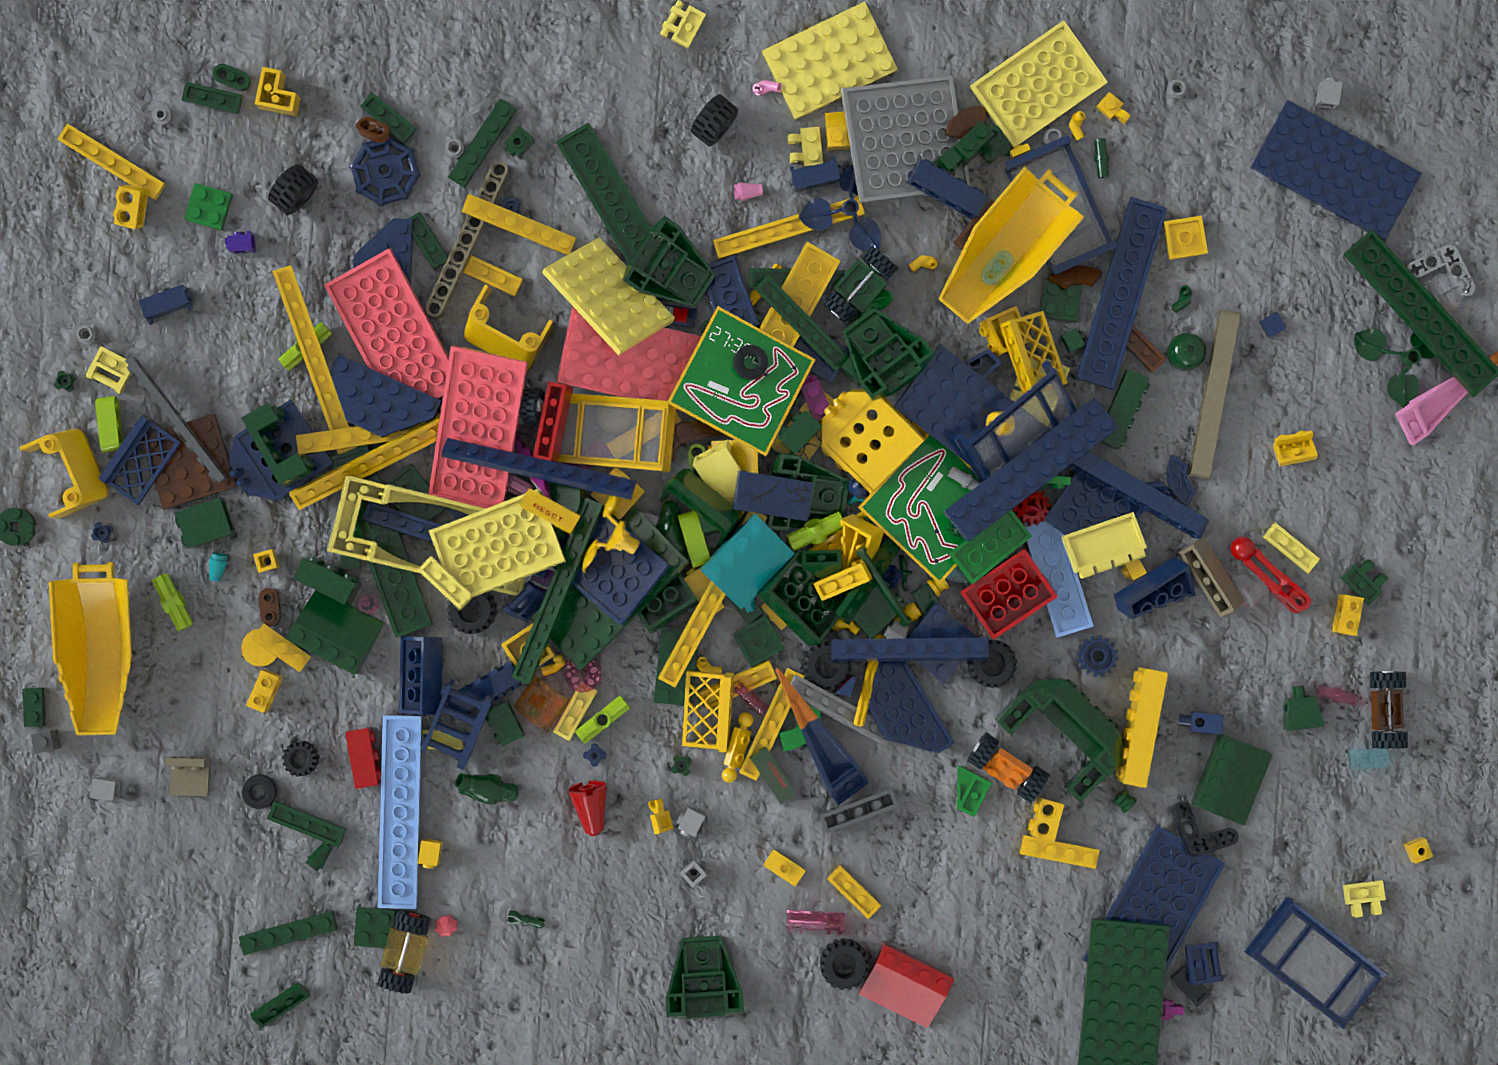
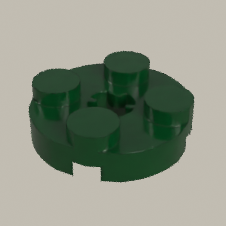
[0,508,36,546]

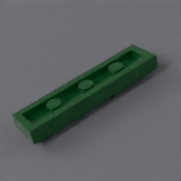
[267,800,347,847]

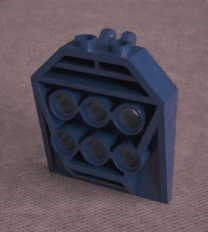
[229,399,334,501]

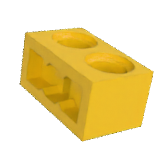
[113,185,149,229]
[1332,594,1364,636]
[246,669,284,713]
[1028,797,1064,842]

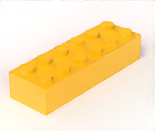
[1115,667,1168,788]

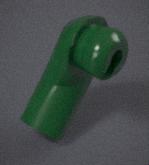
[1171,285,1192,313]

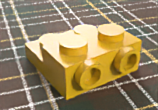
[979,306,1031,357]

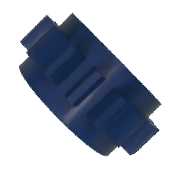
[1076,635,1119,677]

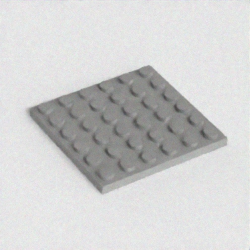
[841,76,971,204]

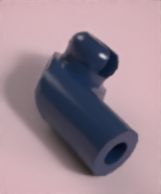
[1146,481,1171,497]

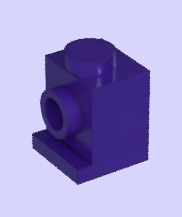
[225,230,256,254]

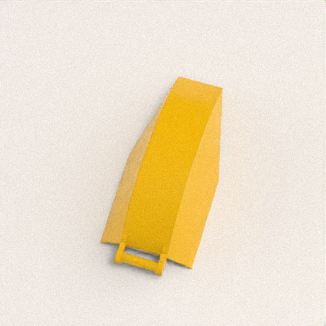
[938,167,1084,324]
[49,562,132,735]

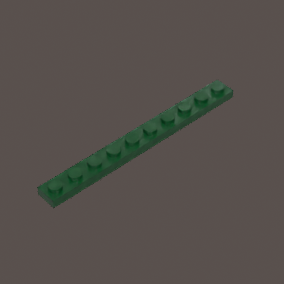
[512,497,605,685]

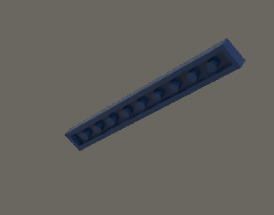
[442,438,636,500]
[362,502,548,579]

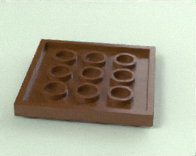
[143,414,237,510]

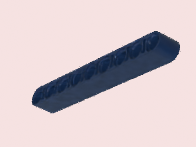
[1069,451,1209,539]

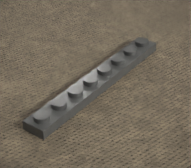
[125,356,229,483]

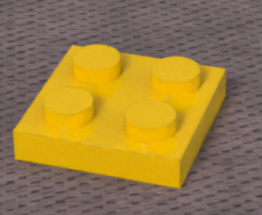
[1163,216,1208,260]

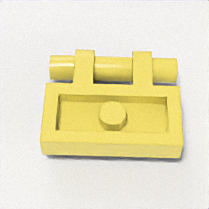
[660,0,706,49]

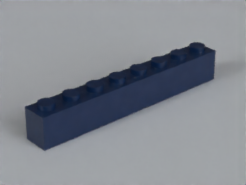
[831,638,989,662]

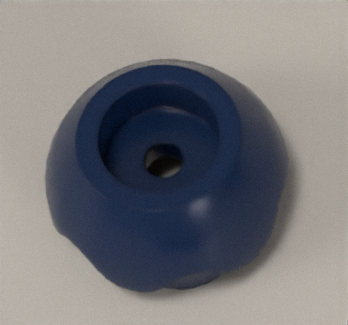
[848,478,869,499]

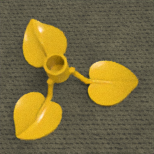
[582,495,639,573]

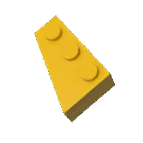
[840,514,884,571]

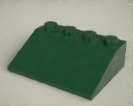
[756,549,842,646]
[286,590,385,675]
[1190,734,1273,826]

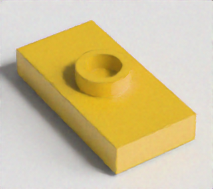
[763,849,806,886]

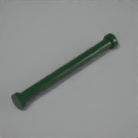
[855,546,912,627]

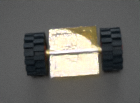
[377,910,431,994]

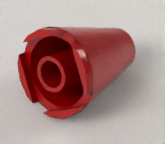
[569,780,607,836]

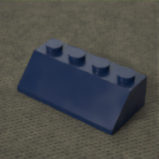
[399,636,443,715]

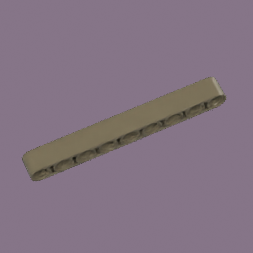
[425,161,510,319]
[1188,309,1240,480]

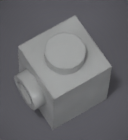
[1315,78,1343,110]
[88,777,121,801]
[677,806,706,838]

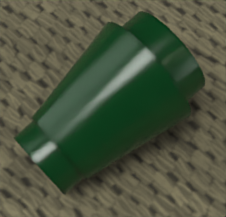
[305,842,333,872]

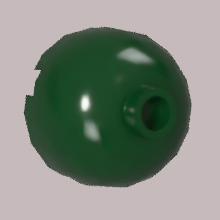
[1166,332,1206,371]

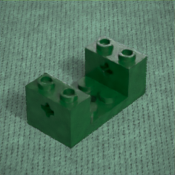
[241,402,314,487]

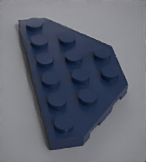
[353,218,414,285]
[329,354,442,438]
[868,661,955,753]

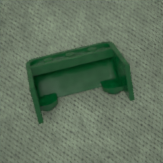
[660,469,743,548]

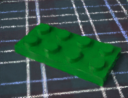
[948,510,1032,584]

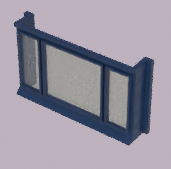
[1005,134,1118,275]
[954,360,1077,483]
[1244,897,1387,1029]

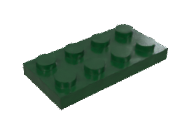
[654,626,698,706]

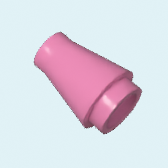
[734,182,763,201]

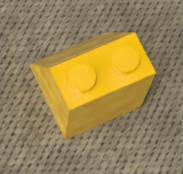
[708,440,758,474]

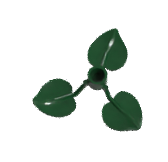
[1354,328,1435,408]

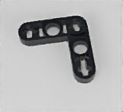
[1171,801,1239,857]

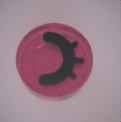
[358,595,378,614]

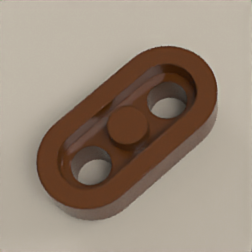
[356,117,391,143]
[259,588,281,626]

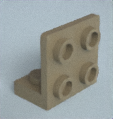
[165,756,210,796]

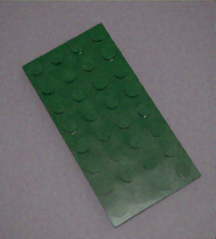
[531,507,689,671]
[1077,918,1170,1065]

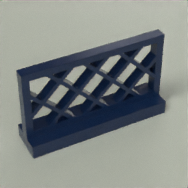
[98,415,182,505]

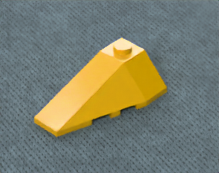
[825,112,851,152]

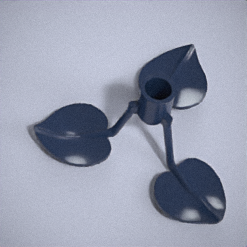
[799,164,881,250]

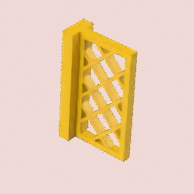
[1000,311,1067,394]
[682,670,734,752]

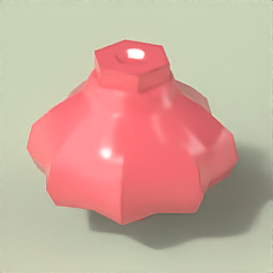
[435,915,458,937]

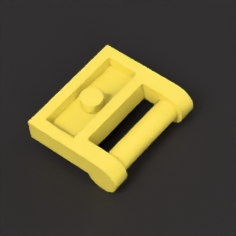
[86,346,131,394]

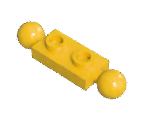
[722,712,753,783]

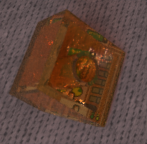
[514,675,569,732]

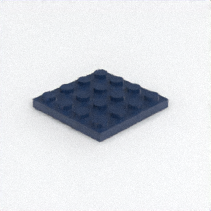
[1044,472,1144,535]

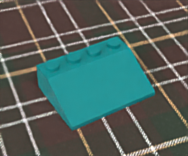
[699,514,795,610]

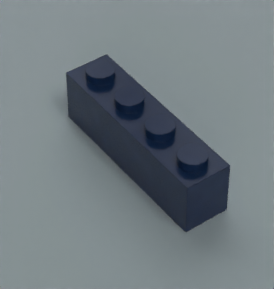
[906,159,988,220]

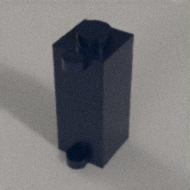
[790,157,843,193]
[139,285,194,325]

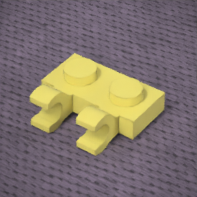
[787,127,823,167]
[1343,880,1386,918]

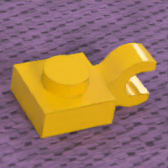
[1096,92,1131,124]
[648,798,674,834]

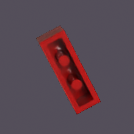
[345,727,381,789]

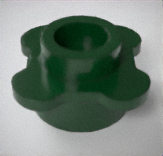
[55,371,76,392]
[671,755,692,776]

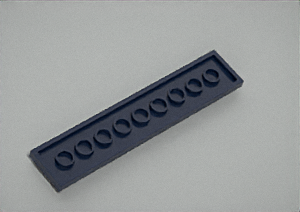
[1075,197,1168,390]
[944,397,1119,543]

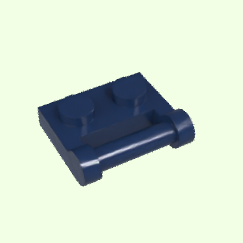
[503,581,547,622]
[1184,942,1224,985]

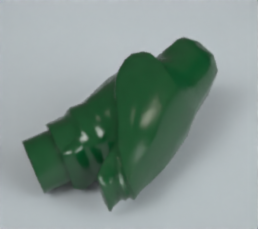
[656,500,689,559]
[455,773,519,805]

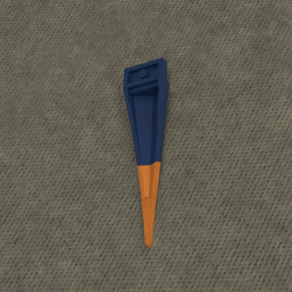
[776,668,869,805]

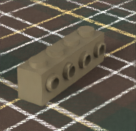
[1179,537,1245,617]

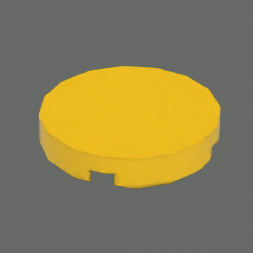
[241,629,278,667]

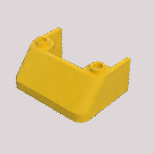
[464,284,555,371]
[19,429,109,519]

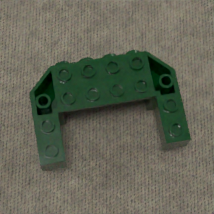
[995,678,1122,802]

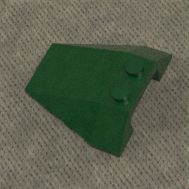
[622,216,716,307]
[843,308,936,401]
[765,453,850,531]
[666,936,744,1019]

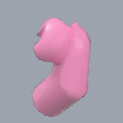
[752,80,782,95]

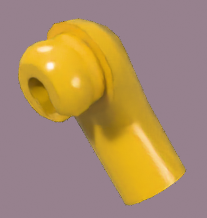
[1069,111,1086,141]
[908,255,938,273]
[832,618,861,635]
[541,654,565,676]
[696,657,722,674]

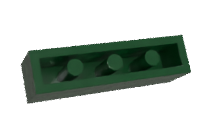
[1100,369,1150,449]

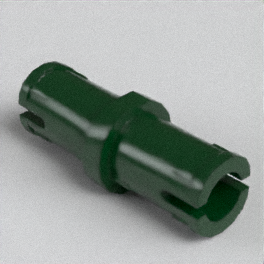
[1094,138,1110,179]

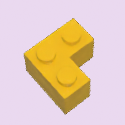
[255,67,301,117]

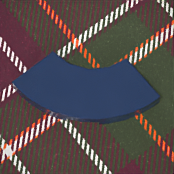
[1166,455,1197,507]

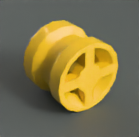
[926,579,950,597]

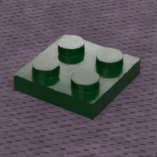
[1040,279,1082,322]
[733,615,785,667]
[354,906,396,949]

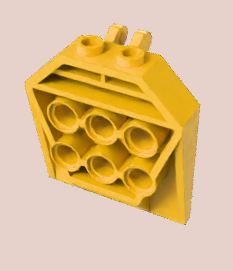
[822,389,925,494]

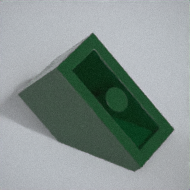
[802,550,841,579]

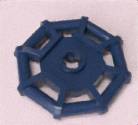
[349,136,421,207]

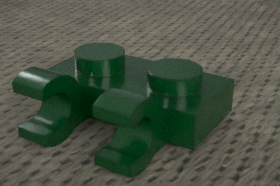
[1340,559,1388,605]

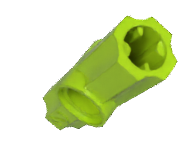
[278,322,333,372]
[786,512,843,551]
[152,573,194,632]
[575,695,630,744]

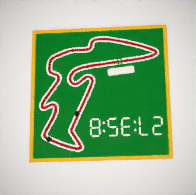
[667,306,816,456]
[858,433,979,585]

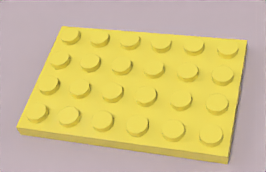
[762,2,898,120]
[970,20,1108,148]
[542,237,675,355]
[429,489,566,597]

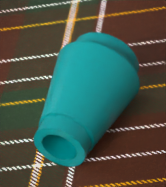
[209,552,229,582]

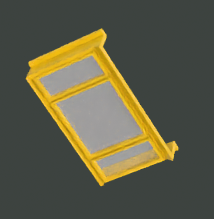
[557,393,676,472]

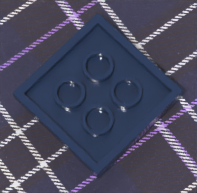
[906,602,978,683]

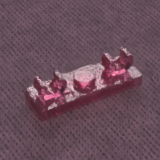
[786,910,845,935]

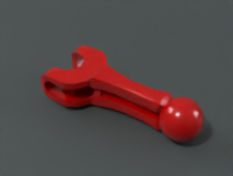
[1230,536,1311,613]

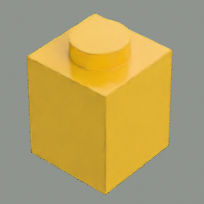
[418,838,443,869]

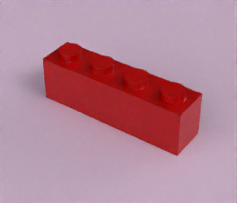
[533,381,573,462]

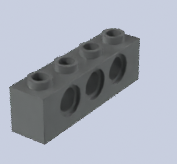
[819,786,899,834]

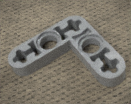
[1406,245,1475,297]

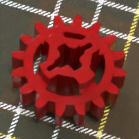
[1012,490,1051,527]

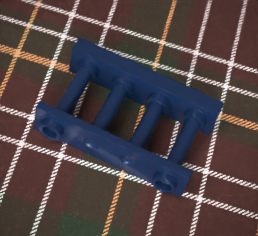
[420,679,494,770]

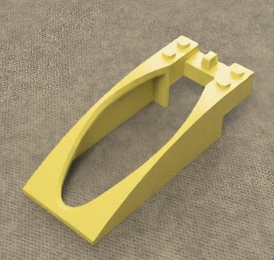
[327,476,526,596]

